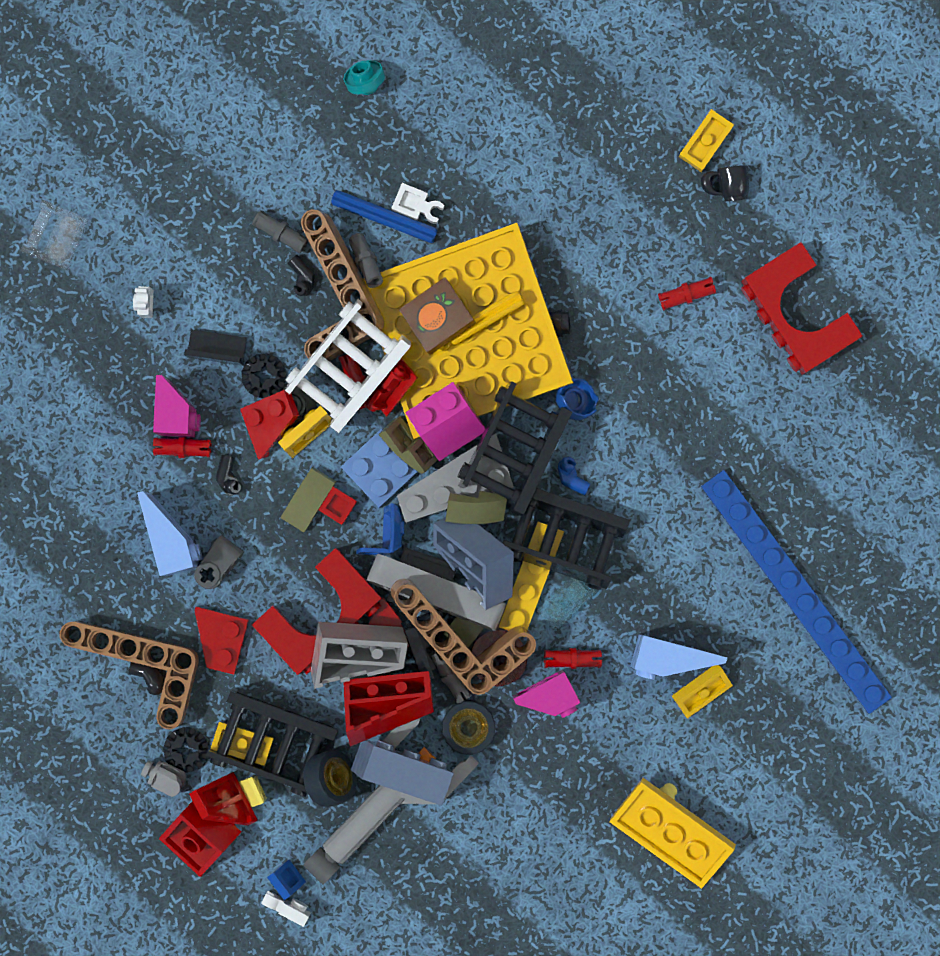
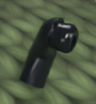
[216,455,242,496]
[129,662,165,695]

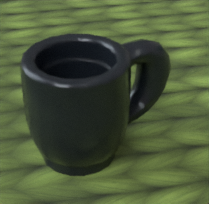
[701,165,749,202]

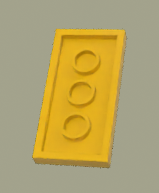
[610,778,736,889]

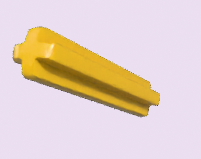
[450,291,524,345]

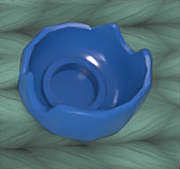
[556,378,599,421]

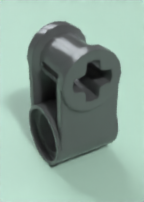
[194,535,244,589]

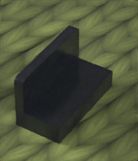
[184,329,247,366]
[401,612,443,679]

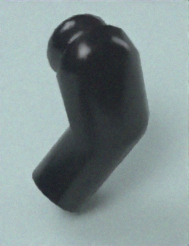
[288,254,315,296]

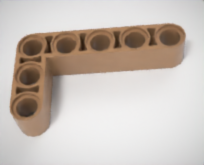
[301,210,384,361]
[391,579,536,695]
[60,621,199,729]

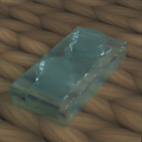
[536,577,596,631]

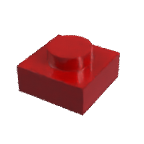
[319,487,357,525]

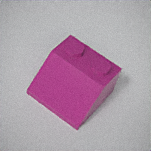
[153,375,201,437]
[405,382,485,461]
[512,670,580,718]

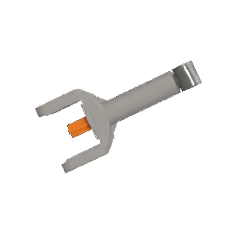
[303,718,479,885]

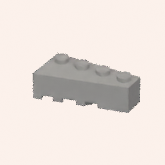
[397,433,514,523]

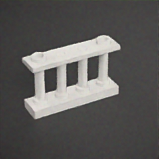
[285,299,411,433]

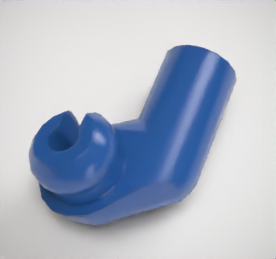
[557,456,590,496]

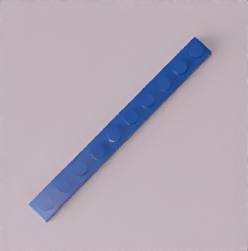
[701,470,892,714]

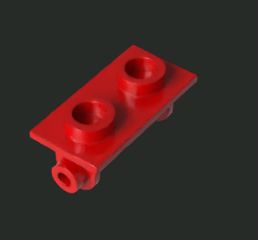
[366,358,418,416]

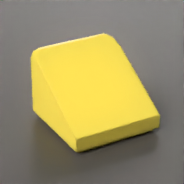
[239,774,267,807]

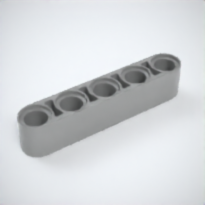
[366,554,506,631]

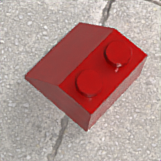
[159,801,242,877]

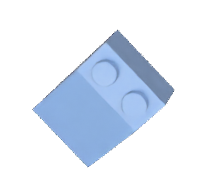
[137,491,203,576]
[630,634,727,680]

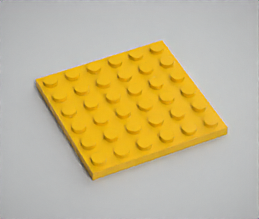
[363,223,573,439]

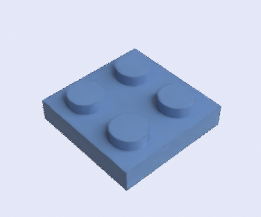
[341,429,418,508]

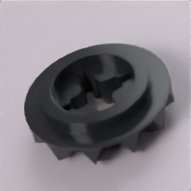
[241,353,286,398]
[163,727,209,773]

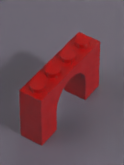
[741,242,863,375]
[252,548,382,675]

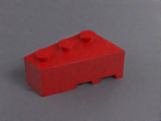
[343,671,434,747]

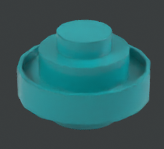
[343,60,385,95]

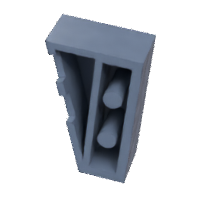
[351,740,454,806]

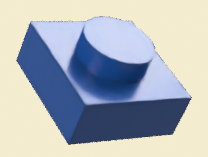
[267,860,306,900]

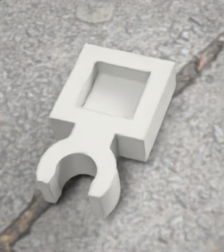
[391,183,444,224]
[133,286,154,318]
[261,891,311,927]

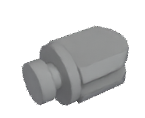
[141,760,186,797]

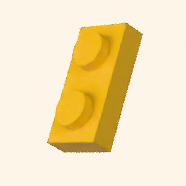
[679,109,734,172]
[278,405,332,458]
[672,665,733,719]
[211,721,273,766]

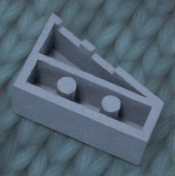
[433,517,514,610]

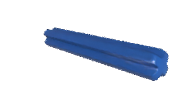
[331,190,437,243]

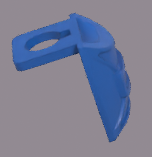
[357,503,405,556]

